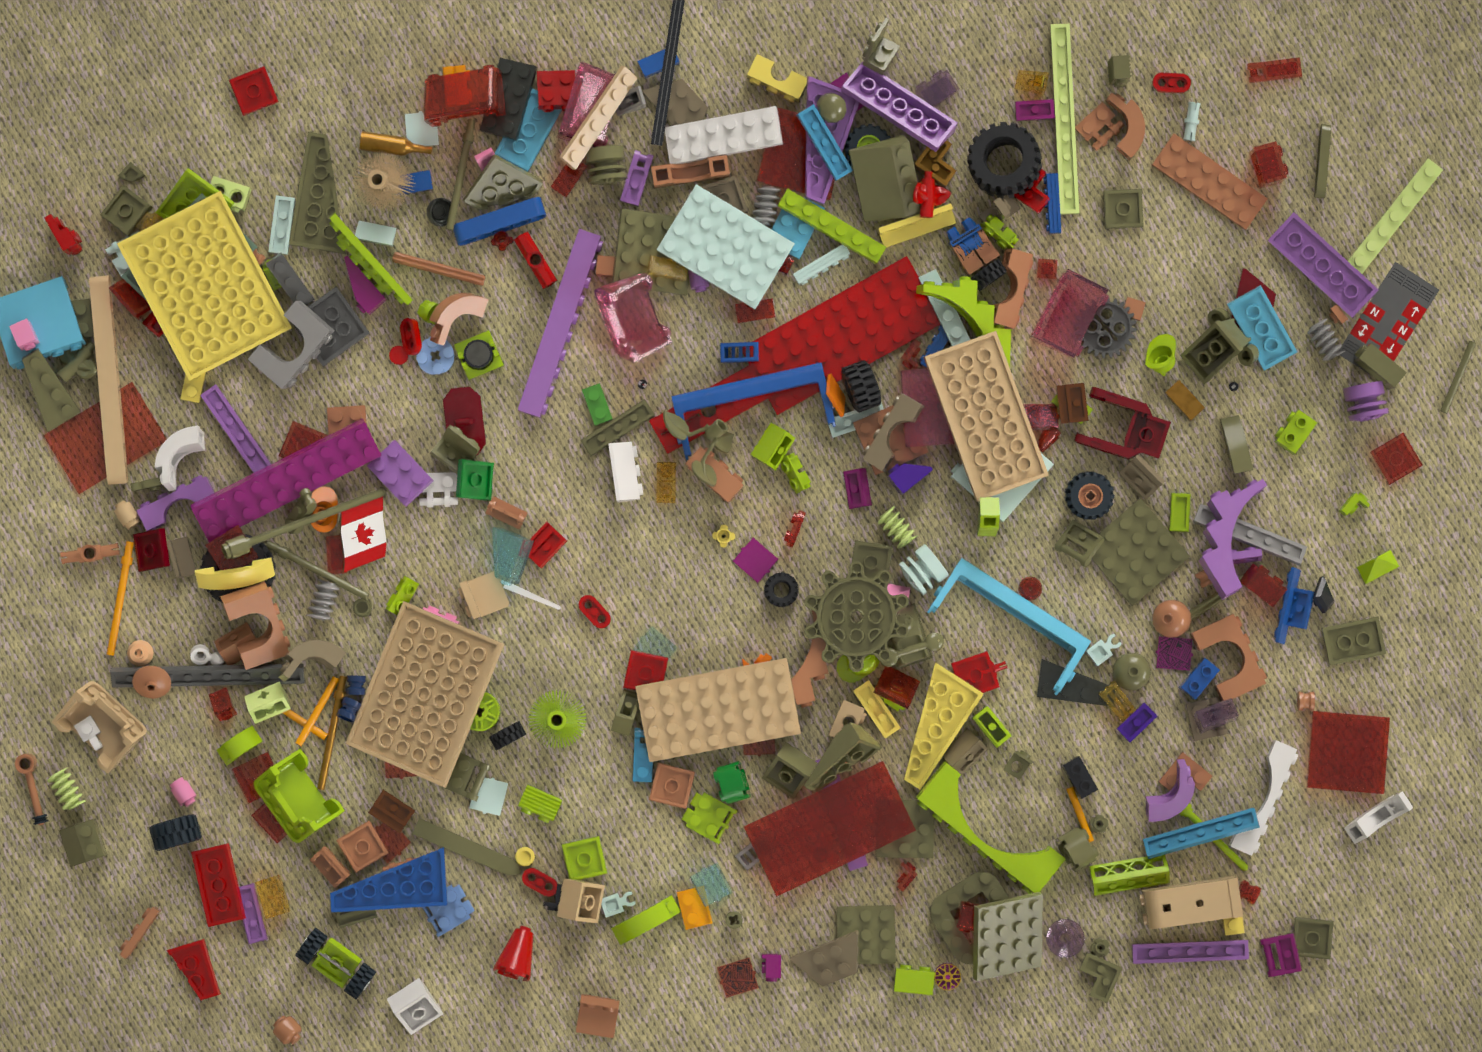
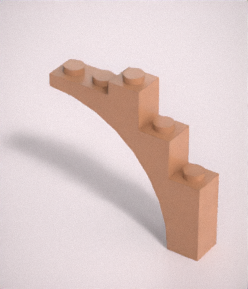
[791,610,828,708]

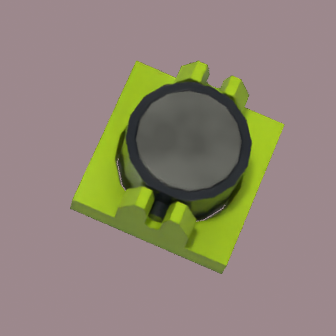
[454,330,504,380]

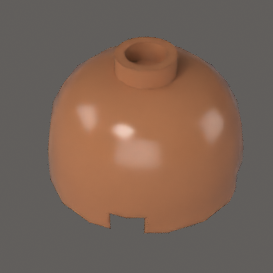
[1152,600,1192,638]

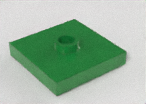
[456,459,494,501]

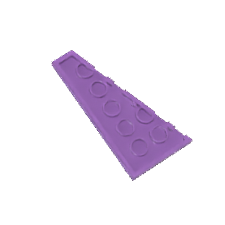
[805,76,859,204]

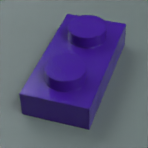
[1116,702,1158,743]

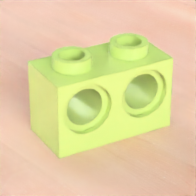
[211,176,251,213]

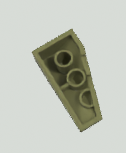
[804,722,882,792]

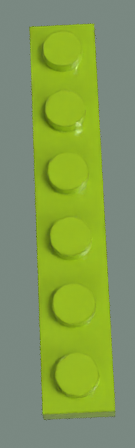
[778,189,886,264]

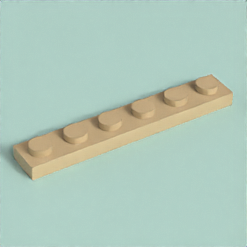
[559,66,637,170]

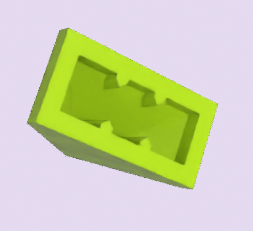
[1356,550,1400,584]

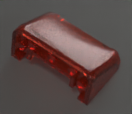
[424,65,506,127]

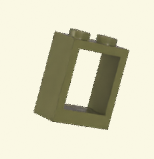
[1354,343,1407,390]

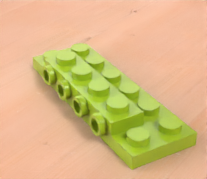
[329,213,413,305]

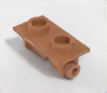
[485,496,528,530]

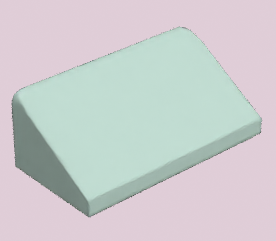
[355,221,397,247]

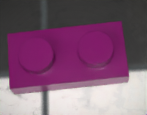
[1015,99,1055,122]

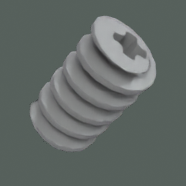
[752,185,782,227]
[1307,318,1345,361]
[306,579,340,621]

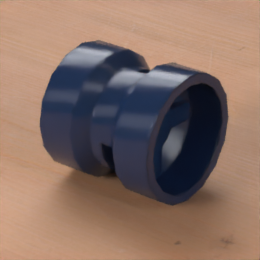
[346,675,366,695]
[336,697,361,723]

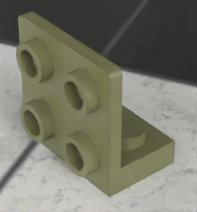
[862,17,900,75]

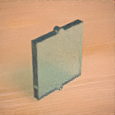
[632,626,678,661]
[690,862,733,907]

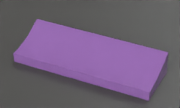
[841,62,958,152]

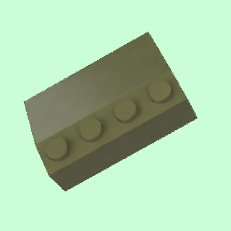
[849,135,921,222]

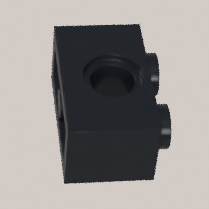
[1061,756,1098,799]

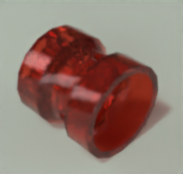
[1239,879,1261,905]

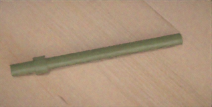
[446,119,476,231]
[266,540,369,600]

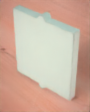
[405,111,439,146]
[469,777,508,816]

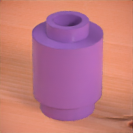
[688,270,710,293]

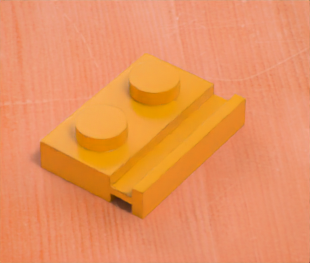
[676,886,713,930]

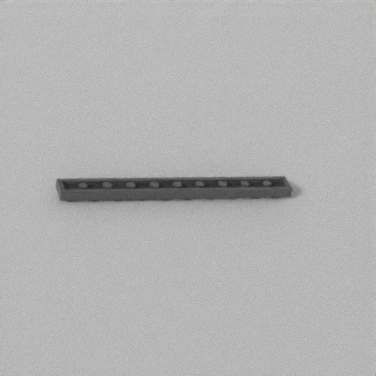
[110,664,305,688]

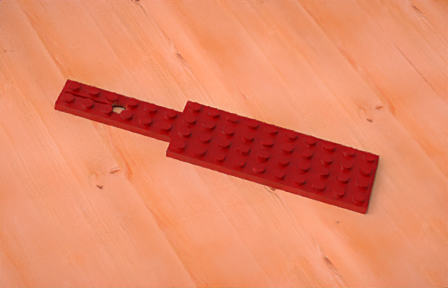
[649,256,941,454]

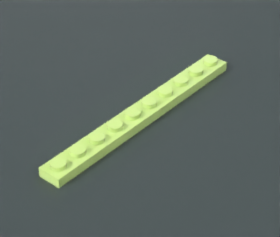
[1050,23,1079,215]

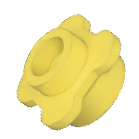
[712,525,735,548]

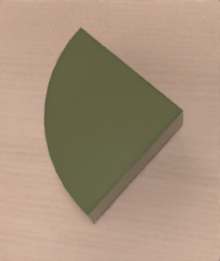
[118,162,145,181]

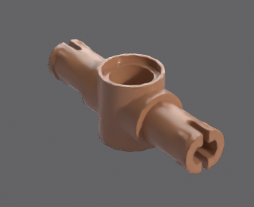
[60,543,120,564]

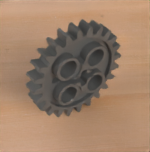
[1075,297,1137,359]

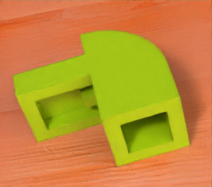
[216,725,263,766]

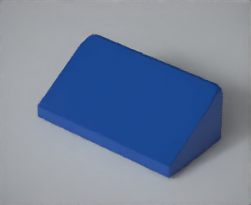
[637,49,680,79]

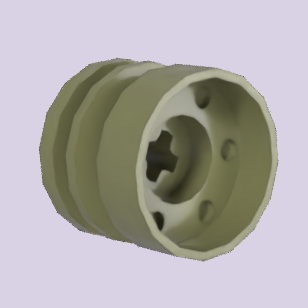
[585,145,628,186]

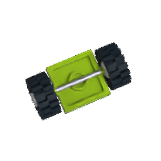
[295,927,377,1000]

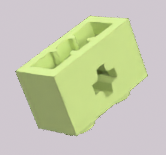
[244,682,291,724]

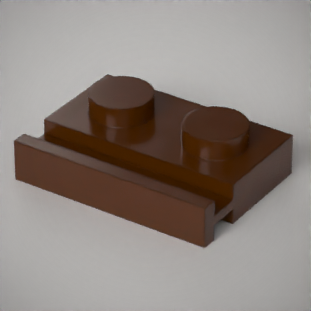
[1056,383,1089,424]
[368,789,416,834]

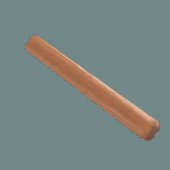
[392,252,485,286]

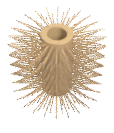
[350,151,416,212]

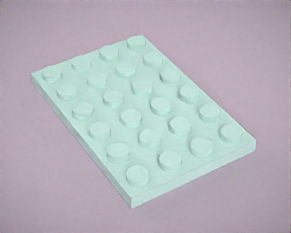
[657,184,795,309]

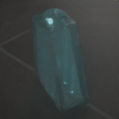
[492,527,534,586]

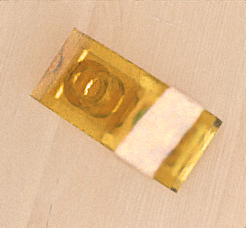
[656,462,676,503]

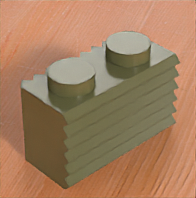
[1108,55,1132,88]

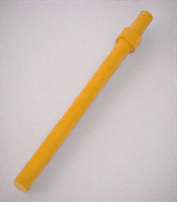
[106,541,134,656]

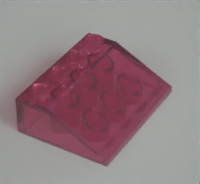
[901,368,955,447]

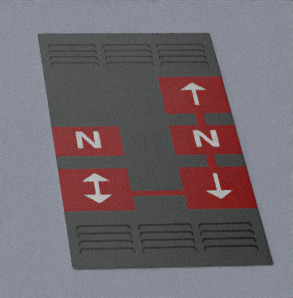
[1339,262,1439,374]

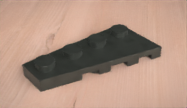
[1037,659,1116,707]

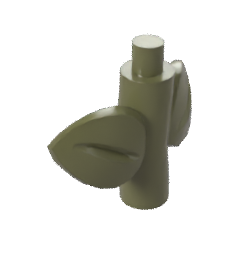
[56,342,97,383]

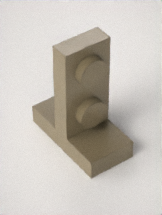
[978,195,1021,222]

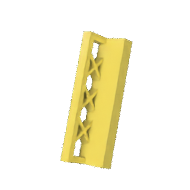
[878,203,956,248]

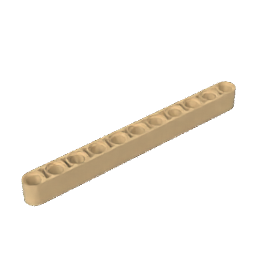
[89,275,128,485]

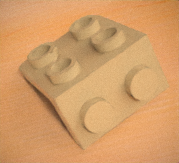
[458,571,509,620]

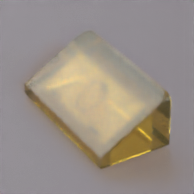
[647,255,687,282]

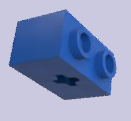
[1178,658,1220,700]

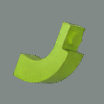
[611,895,681,945]

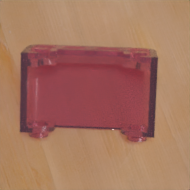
[556,61,615,148]
[1029,269,1109,359]
[594,273,672,363]

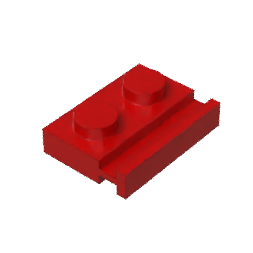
[521,522,567,569]

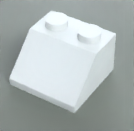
[387,978,443,1035]

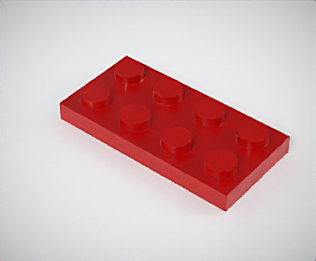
[191,843,246,927]

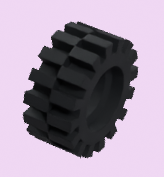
[971,259,1007,291]
[764,572,799,607]
[489,721,526,751]

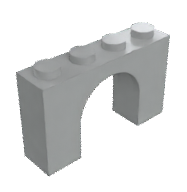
[248,301,335,389]

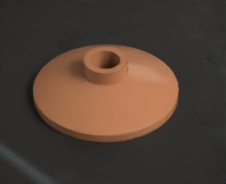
[132,666,171,699]

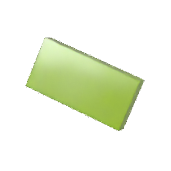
[1169,493,1191,532]

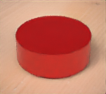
[389,346,409,365]

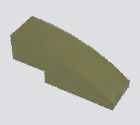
[1220,415,1253,475]

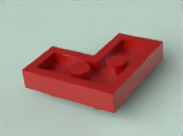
[1014,169,1050,214]

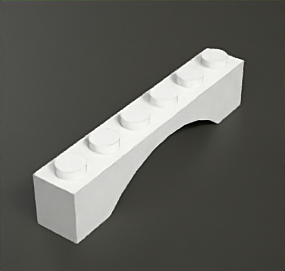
[1228,740,1298,856]

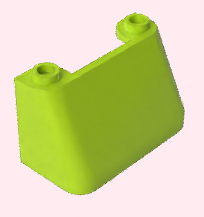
[254,748,345,843]

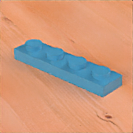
[796,104,853,181]

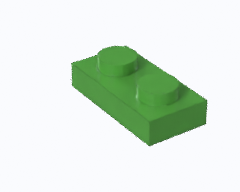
[582,383,613,426]

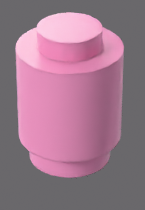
[170,777,197,807]

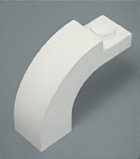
[155,426,205,491]
[1344,791,1413,844]

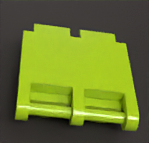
[682,792,737,844]

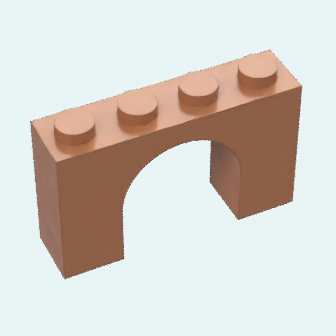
[220,581,291,670]
[1190,614,1267,703]

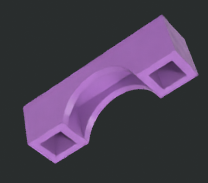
[136,475,215,531]

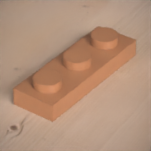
[120,906,161,959]

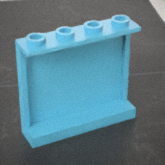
[0,276,86,370]

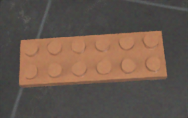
[1152,134,1268,230]

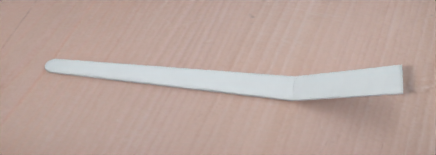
[503,581,561,610]

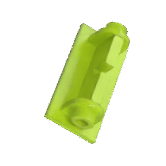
[980,214,1019,250]
[781,453,811,494]
[386,575,419,616]

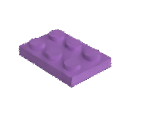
[367,440,434,507]

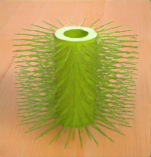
[528,690,587,749]

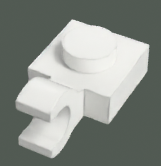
[74,716,103,751]

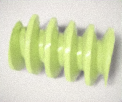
[878,506,918,549]
[47,768,86,810]

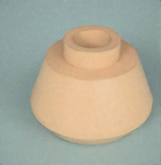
[127,640,154,666]

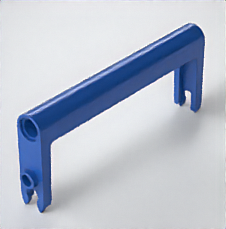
[671,362,836,460]

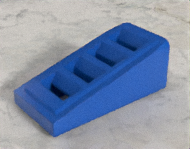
[720,342,759,363]

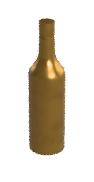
[359,131,433,156]

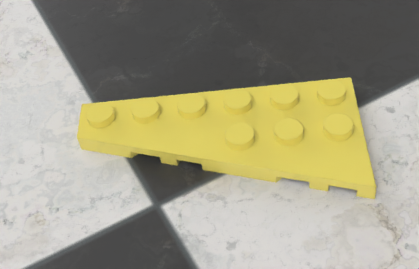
[904,662,984,790]

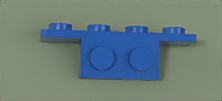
[1274,567,1314,644]

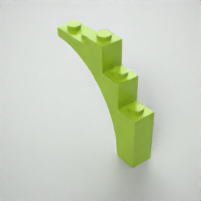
[916,276,1011,368]

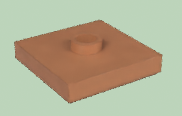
[649,763,695,809]
[336,820,389,873]

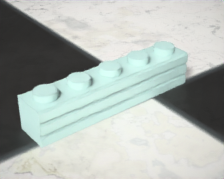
[793,245,850,286]

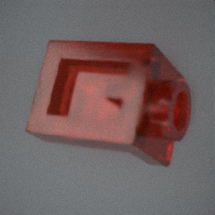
[900,339,921,370]
[208,688,237,721]
[896,861,918,892]

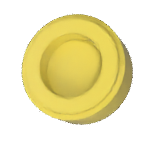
[515,847,535,867]

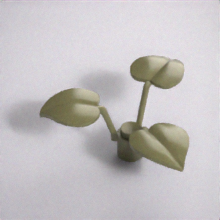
[663,409,734,487]

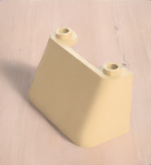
[52,681,147,774]

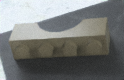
[863,393,925,472]

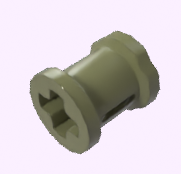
[726,911,743,929]

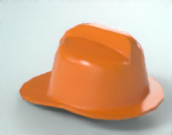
[311,486,338,533]

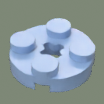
[416,337,455,375]

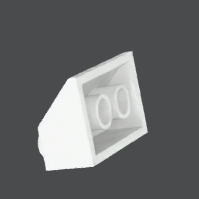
[608,442,643,503]

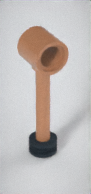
[15,753,49,825]

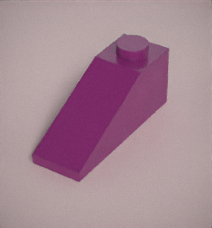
[344,256,387,315]

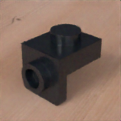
[543,883,563,911]

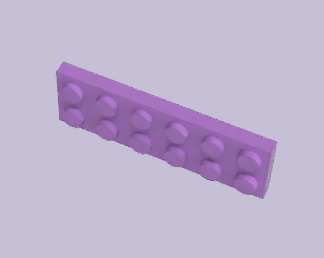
[1268,212,1379,318]

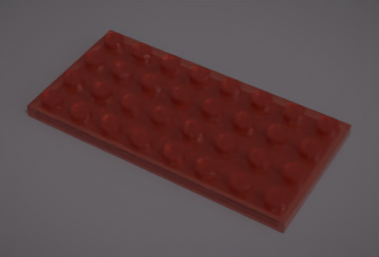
[744,761,916,897]

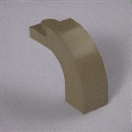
[278,640,346,682]

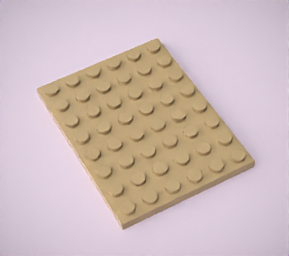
[345,601,504,788]

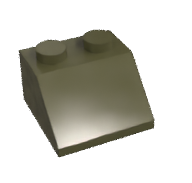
[762,742,818,799]
[59,818,108,867]

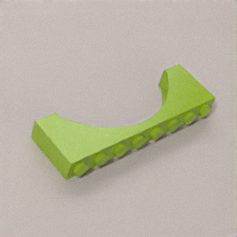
[915,762,1066,894]

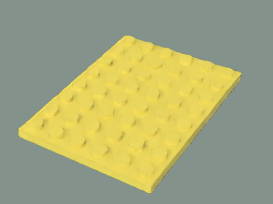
[117,191,292,381]

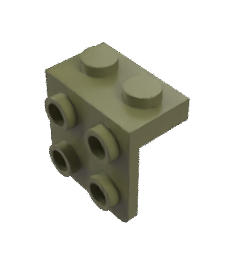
[430,425,480,474]

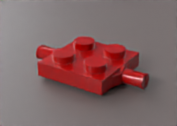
[951,651,1008,693]

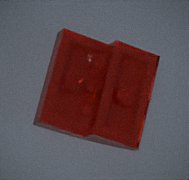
[232,752,274,804]

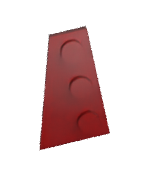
[166,939,221,1000]

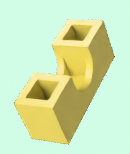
[747,54,807,103]

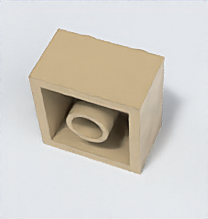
[557,878,605,923]

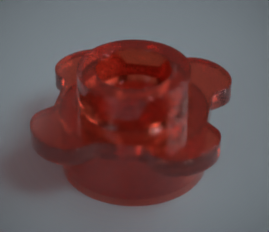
[491,231,514,251]

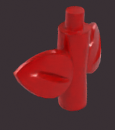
[913,171,952,218]

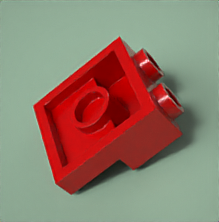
[536,70,577,112]
[44,214,83,256]

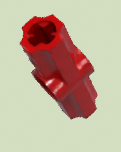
[514,231,558,289]

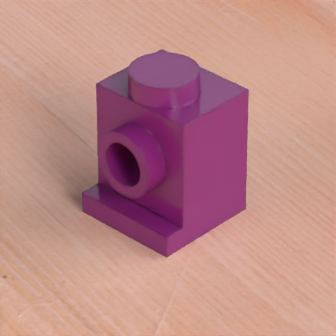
[762,954,781,982]

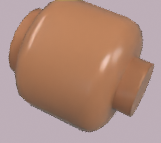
[273,1015,302,1045]

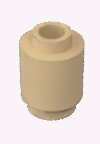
[113,500,140,530]

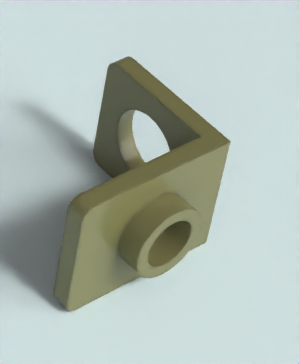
[1004,750,1033,779]

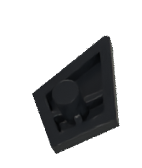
[1313,576,1334,614]

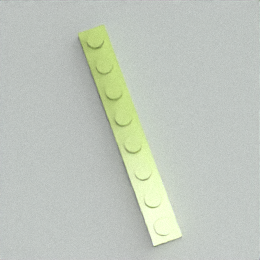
[1348,158,1443,274]

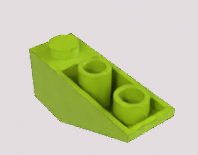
[977,497,1000,537]

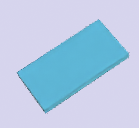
[494,88,562,172]
[1227,285,1297,370]

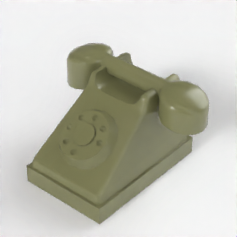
[1180,308,1259,384]
[880,603,944,670]

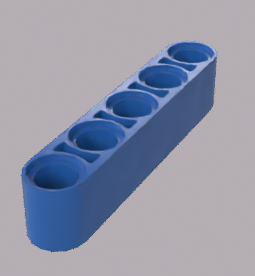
[453,197,547,246]

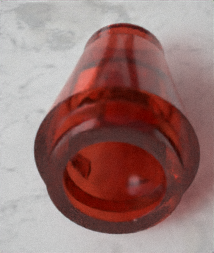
[1037,424,1061,453]

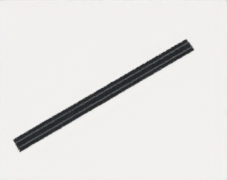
[651,0,685,146]

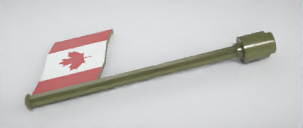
[221,487,387,573]

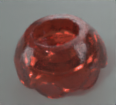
[1018,577,1042,600]

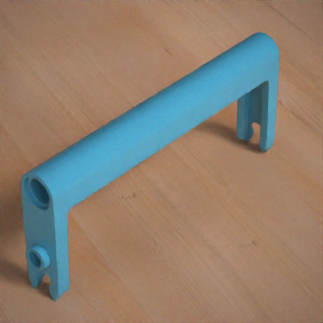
[927,558,1091,696]

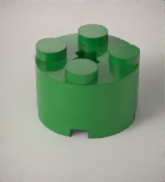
[713,761,751,804]

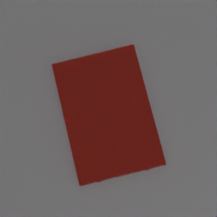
[43,382,167,494]

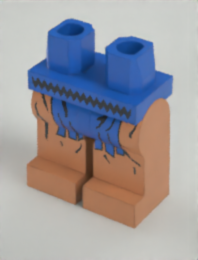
[946,217,1000,276]

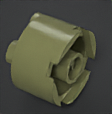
[1056,827,1099,872]

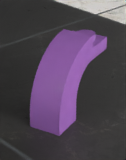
[1146,759,1195,822]

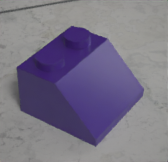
[887,464,933,496]

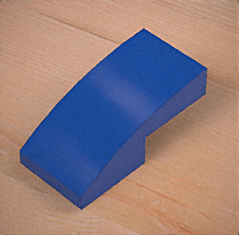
[397,170,433,196]

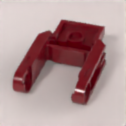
[1074,387,1171,460]

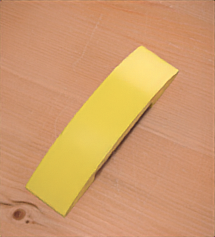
[195,558,275,590]

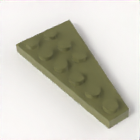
[289,132,346,254]

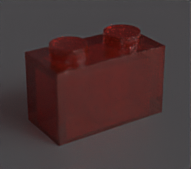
[1240,563,1287,607]

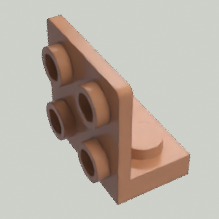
[576,994,620,1038]

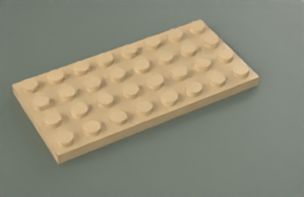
[924,331,1049,502]
[635,658,801,762]

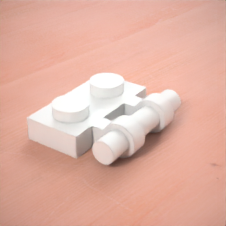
[419,472,458,508]

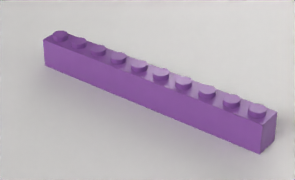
[518,229,603,418]

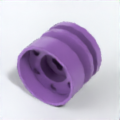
[1343,381,1389,422]

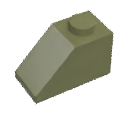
[611,689,639,736]

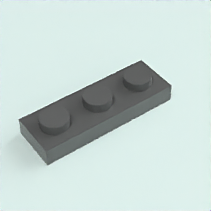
[266,253,315,305]

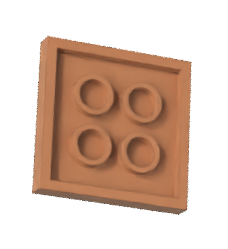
[853,405,928,475]

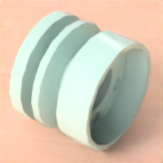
[899,544,949,595]

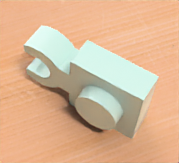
[1086,634,1122,666]
[601,892,636,918]

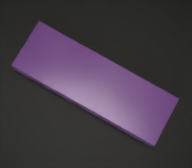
[239,883,268,944]

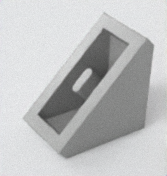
[616,86,646,116]

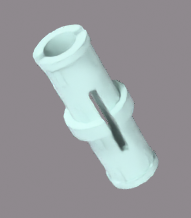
[1183,102,1201,141]

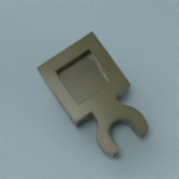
[130,477,164,492]

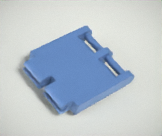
[422,884,475,937]

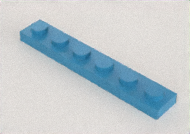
[1143,808,1260,859]

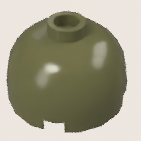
[1113,653,1151,691]

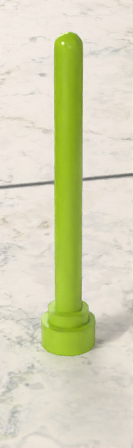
[1179,803,1248,871]

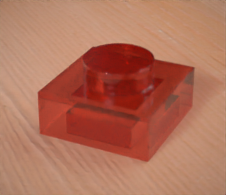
[1037,258,1058,280]

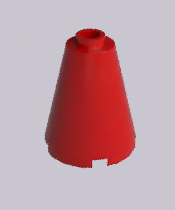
[493,926,534,981]

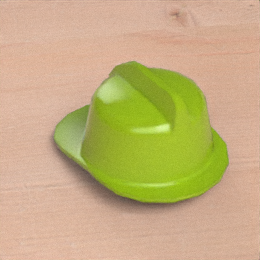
[1145,334,1176,376]
[837,654,880,683]

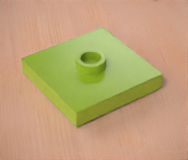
[561,836,608,880]

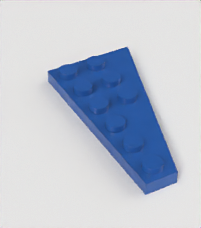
[330,847,448,913]

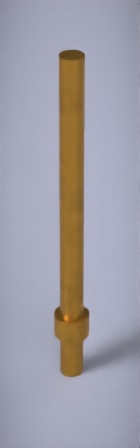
[317,675,347,790]

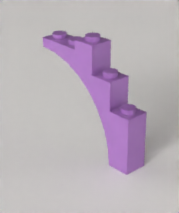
[1199,479,1267,600]

